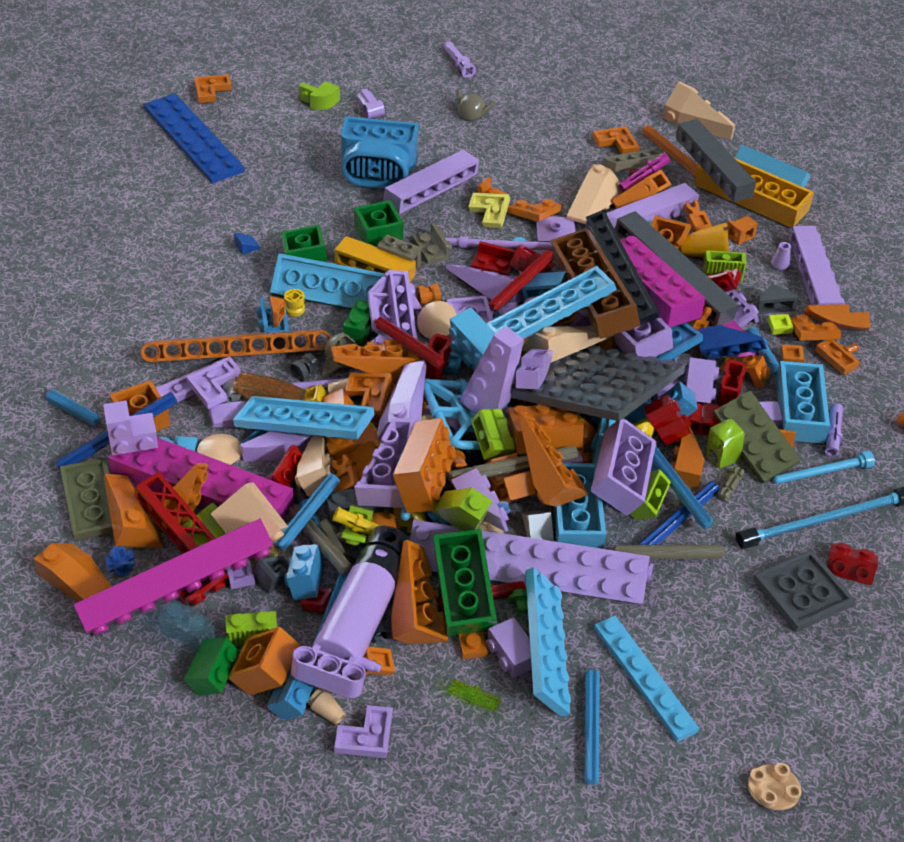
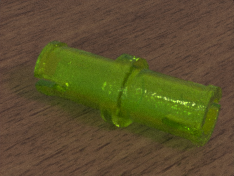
[448,678,501,713]

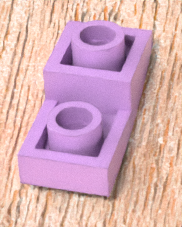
[209,401,248,428]

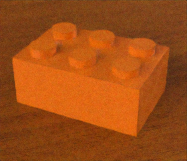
[507,404,584,455]

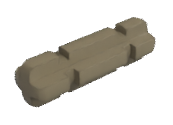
[717,466,744,502]

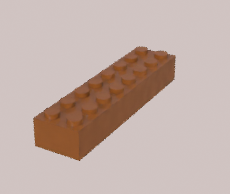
[551,228,640,339]

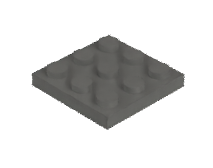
[753,550,856,632]

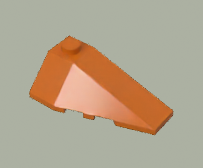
[650,215,691,249]
[323,389,379,461]
[104,474,163,549]

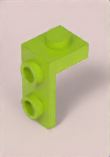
[341,505,374,545]

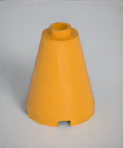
[678,223,729,259]

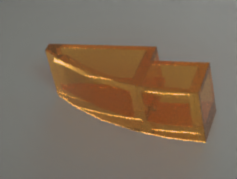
[233,373,307,401]

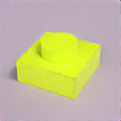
[768,314,794,335]

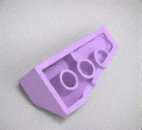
[446,264,524,304]
[377,360,426,441]

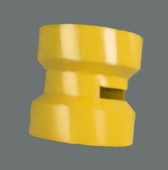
[284,289,305,317]

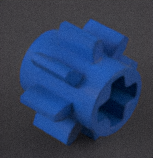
[104,546,136,576]

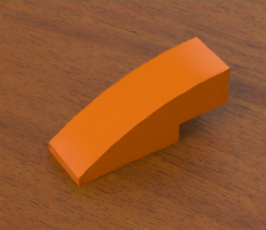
[803,304,871,331]

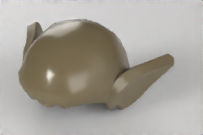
[456,89,496,121]
[321,332,357,376]

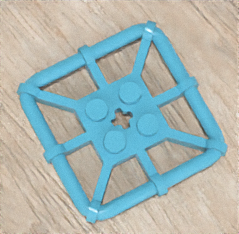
[424,379,513,450]

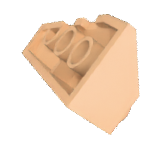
[663,81,735,140]
[566,164,623,224]
[522,326,614,362]
[295,435,336,496]

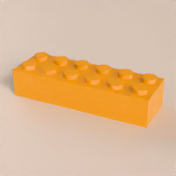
[694,157,814,228]

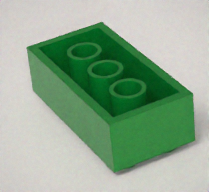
[433,528,497,637]

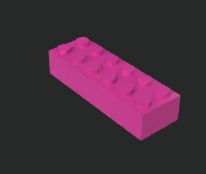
[620,236,705,327]

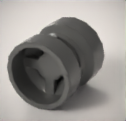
[290,353,320,382]

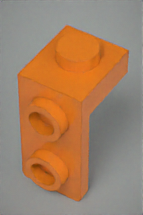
[719,355,771,388]

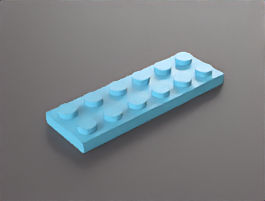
[270,253,385,309]
[486,266,617,339]
[233,396,375,440]
[525,567,571,716]

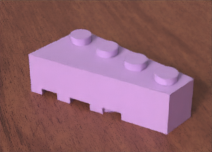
[459,326,524,417]
[354,418,416,508]

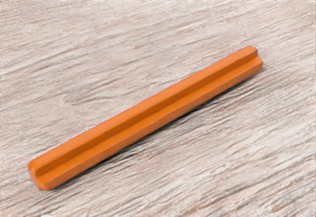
[642,125,699,177]

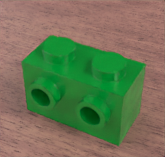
[343,299,372,347]
[184,637,240,695]

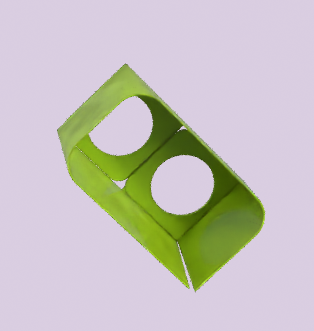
[706,418,745,469]

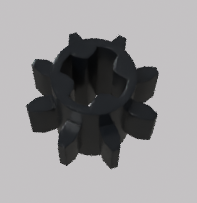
[459,449,484,467]

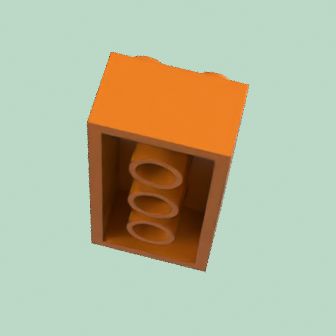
[393,418,456,513]

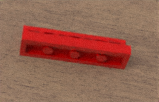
[135,471,216,554]

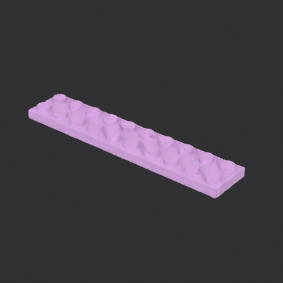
[410,520,650,604]

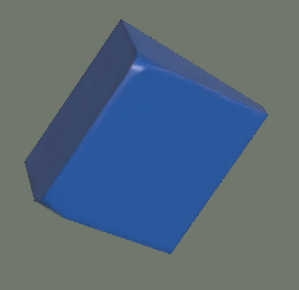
[234,233,261,254]

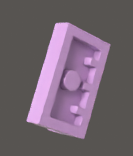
[725,290,759,328]

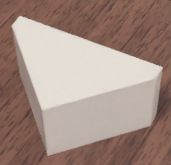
[521,510,554,541]

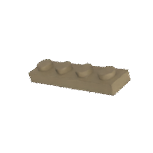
[602,149,662,172]

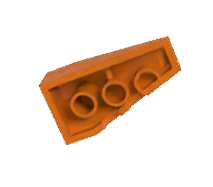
[330,339,420,382]
[519,414,589,507]
[391,540,448,644]
[34,543,112,602]

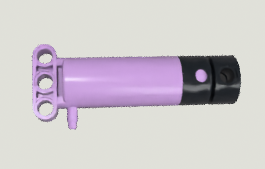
[291,525,410,698]

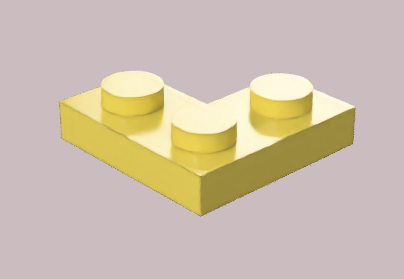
[469,193,510,228]

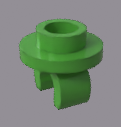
[508,589,528,614]

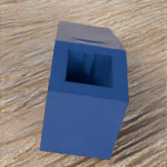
[699,325,767,360]

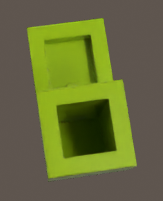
[299,81,340,110]

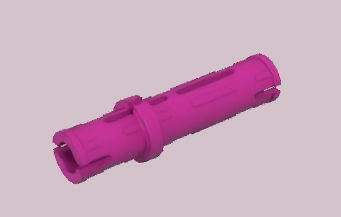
[618,152,670,192]

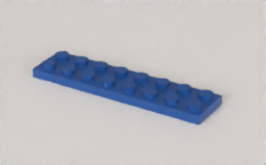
[143,93,245,184]

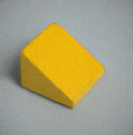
[301,384,328,402]

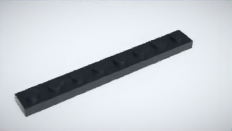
[586,210,660,325]

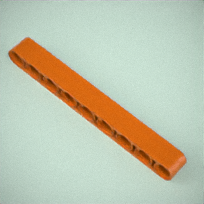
[141,329,331,362]

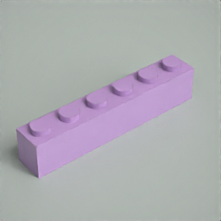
[383,150,479,214]
[606,183,699,239]
[789,226,845,305]

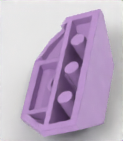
[367,270,417,339]

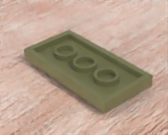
[713,390,801,483]
[60,457,113,541]

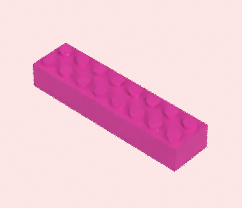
[108,437,294,520]
[74,518,273,636]

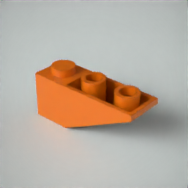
[611,169,672,209]
[671,426,705,489]
[154,463,209,526]

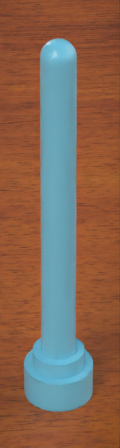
[773,450,875,484]

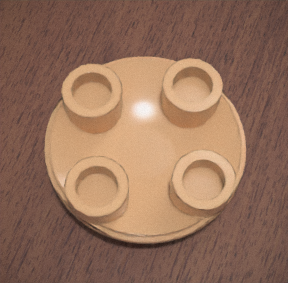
[417,301,457,339]
[197,434,241,465]
[748,763,802,810]

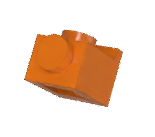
[726,215,758,245]

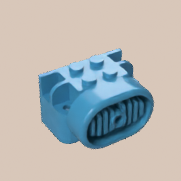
[341,116,419,189]

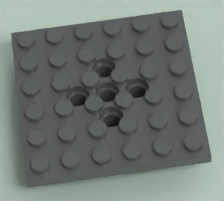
[510,346,684,421]

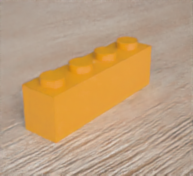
[334,236,416,282]

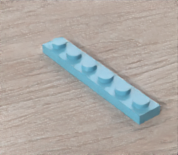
[594,616,699,742]

